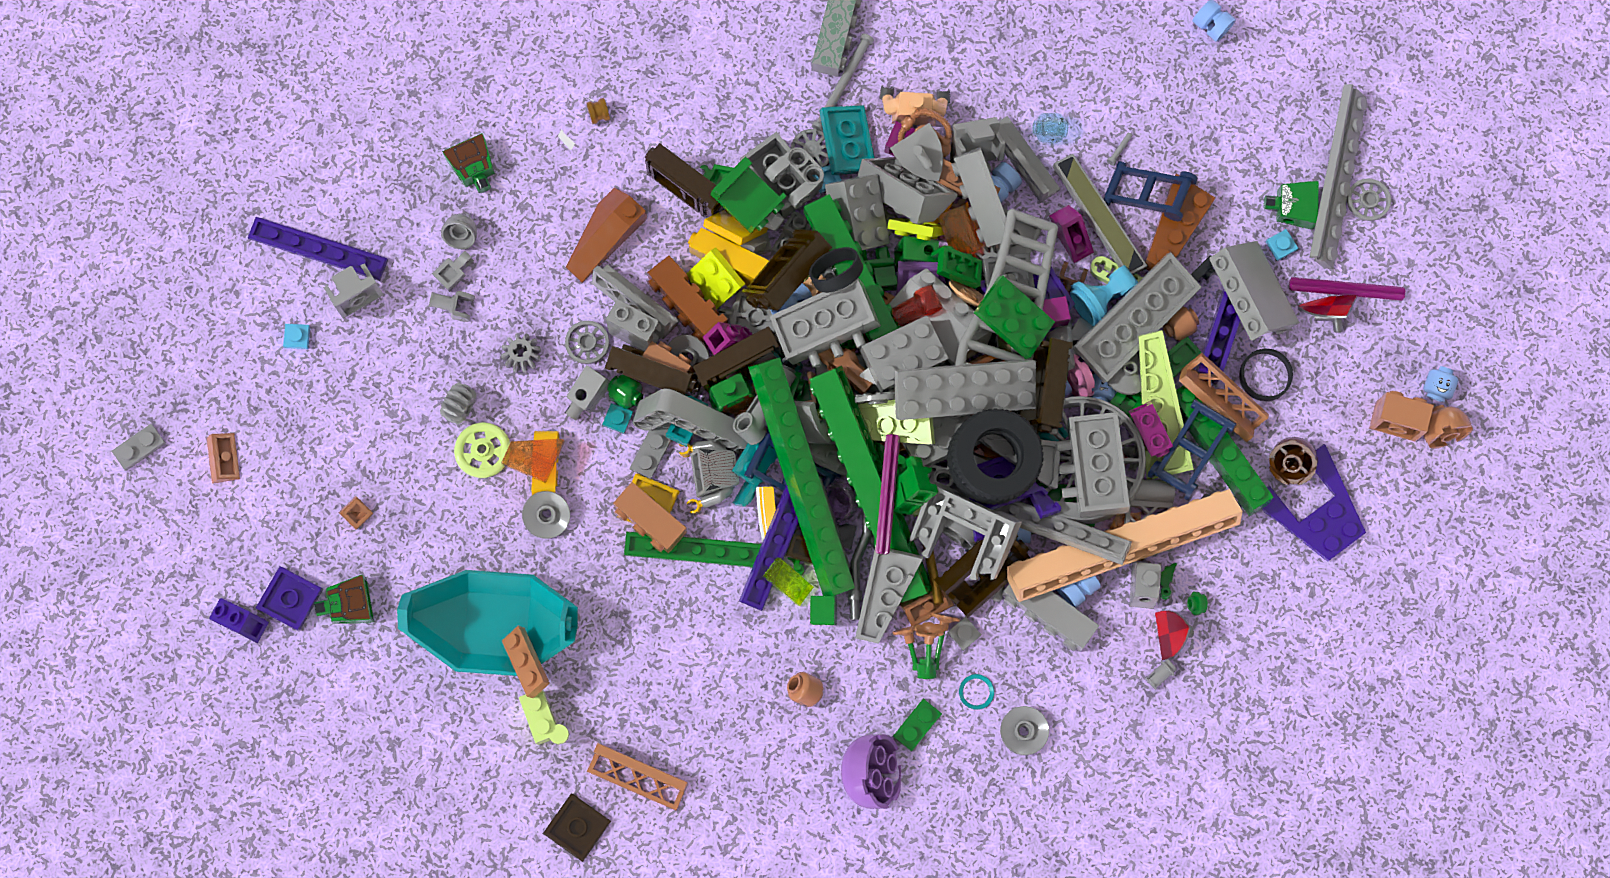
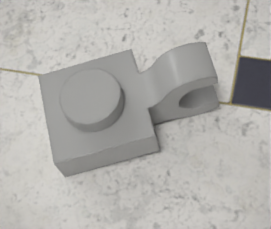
[432,251,474,292]

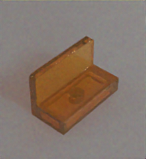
[938,202,983,254]

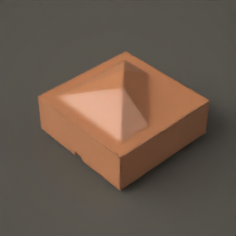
[338,496,373,530]

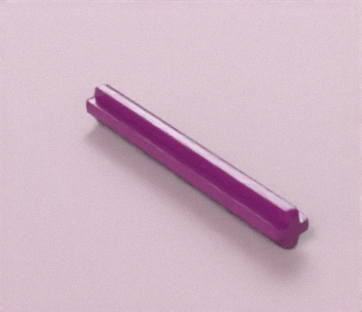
[1289,277,1406,301]
[875,434,900,555]

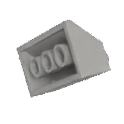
[951,147,1006,247]
[858,157,957,225]
[889,268,993,366]

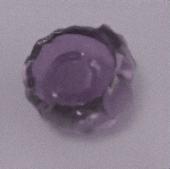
[825,479,862,525]

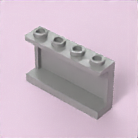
[1210,241,1299,341]

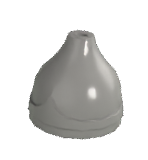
[441,212,477,250]

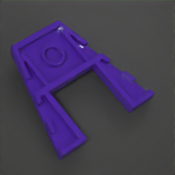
[1262,444,1366,562]

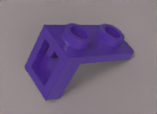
[209,598,269,644]

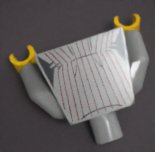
[679,440,740,514]

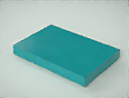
[819,105,875,175]

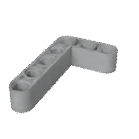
[633,389,748,455]

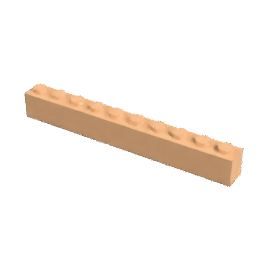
[1007,489,1243,602]

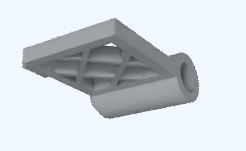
[1124,478,1175,552]

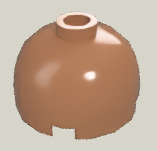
[1424,405,1473,449]

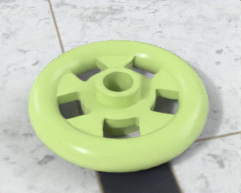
[454,422,511,478]

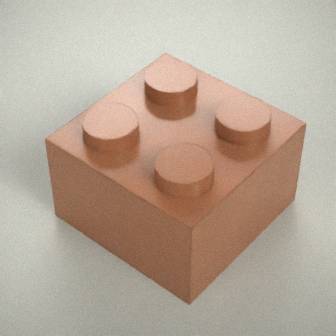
[1369,391,1434,442]

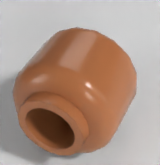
[1162,306,1199,341]
[787,672,823,707]

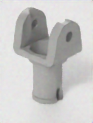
[428,291,475,322]

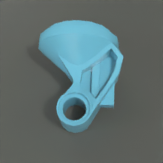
[1070,265,1138,326]

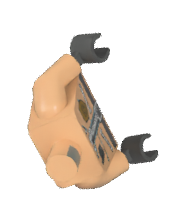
[879,85,950,126]

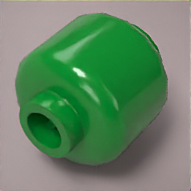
[607,374,644,409]

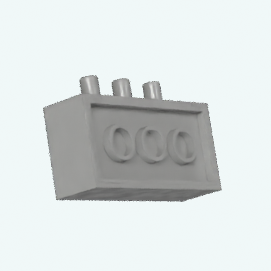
[769,278,881,368]
[1056,412,1130,518]

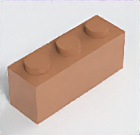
[613,482,687,554]

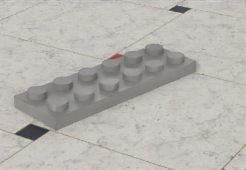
[1073,252,1201,383]
[895,359,1036,420]

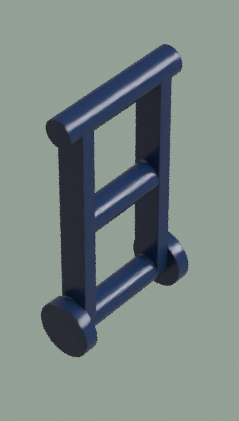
[1103,161,1198,221]
[1147,399,1237,501]
[744,433,842,494]

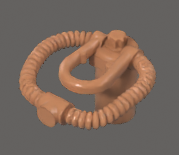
[898,108,952,157]

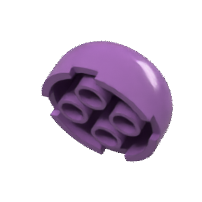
[841,734,901,809]

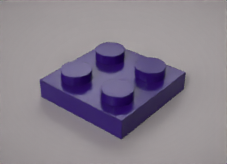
[256,566,323,631]

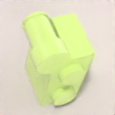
[519,690,569,745]

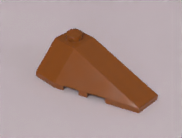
[566,188,647,283]

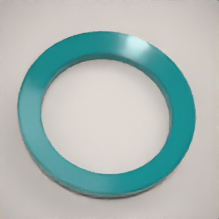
[959,674,994,710]

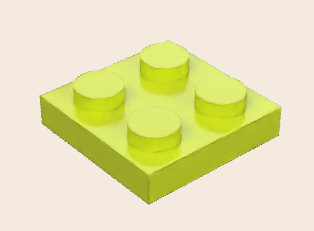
[887,218,947,240]
[686,247,745,309]

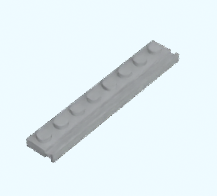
[1310,84,1367,269]

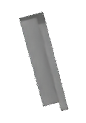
[999,116,1060,203]
[591,264,679,339]

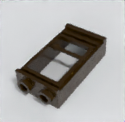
[645,143,725,217]
[742,229,832,311]
[693,326,786,393]
[1018,337,1073,435]
[604,344,702,396]
[934,535,1030,618]

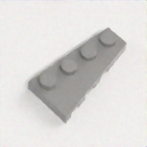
[855,547,924,644]

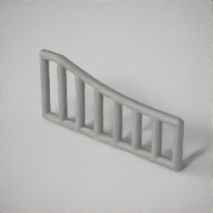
[955,209,1058,365]

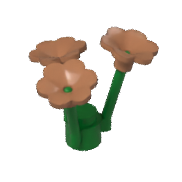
[893,613,960,679]

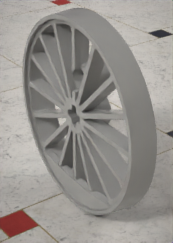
[1028,396,1146,525]

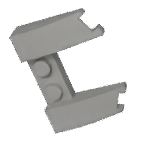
[910,482,1022,580]

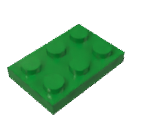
[974,275,1055,359]

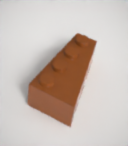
[1145,173,1215,271]
[647,255,728,348]

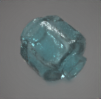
[1032,113,1068,143]

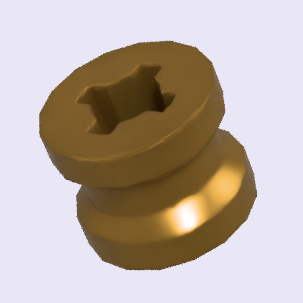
[586,98,610,125]

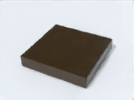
[542,793,612,862]

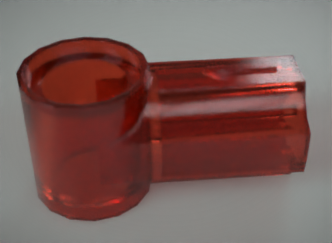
[892,285,943,327]

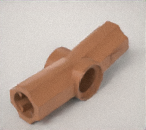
[818,348,874,395]

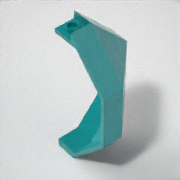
[397,570,578,676]

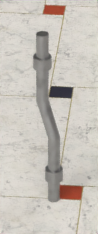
[848,509,872,620]

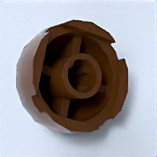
[1269,437,1318,485]

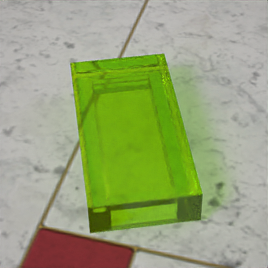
[763,557,814,606]

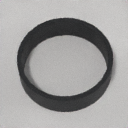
[809,247,863,293]
[1239,348,1293,401]

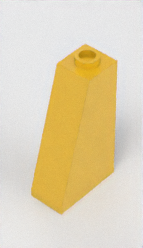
[688,227,769,286]

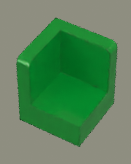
[810,596,837,625]

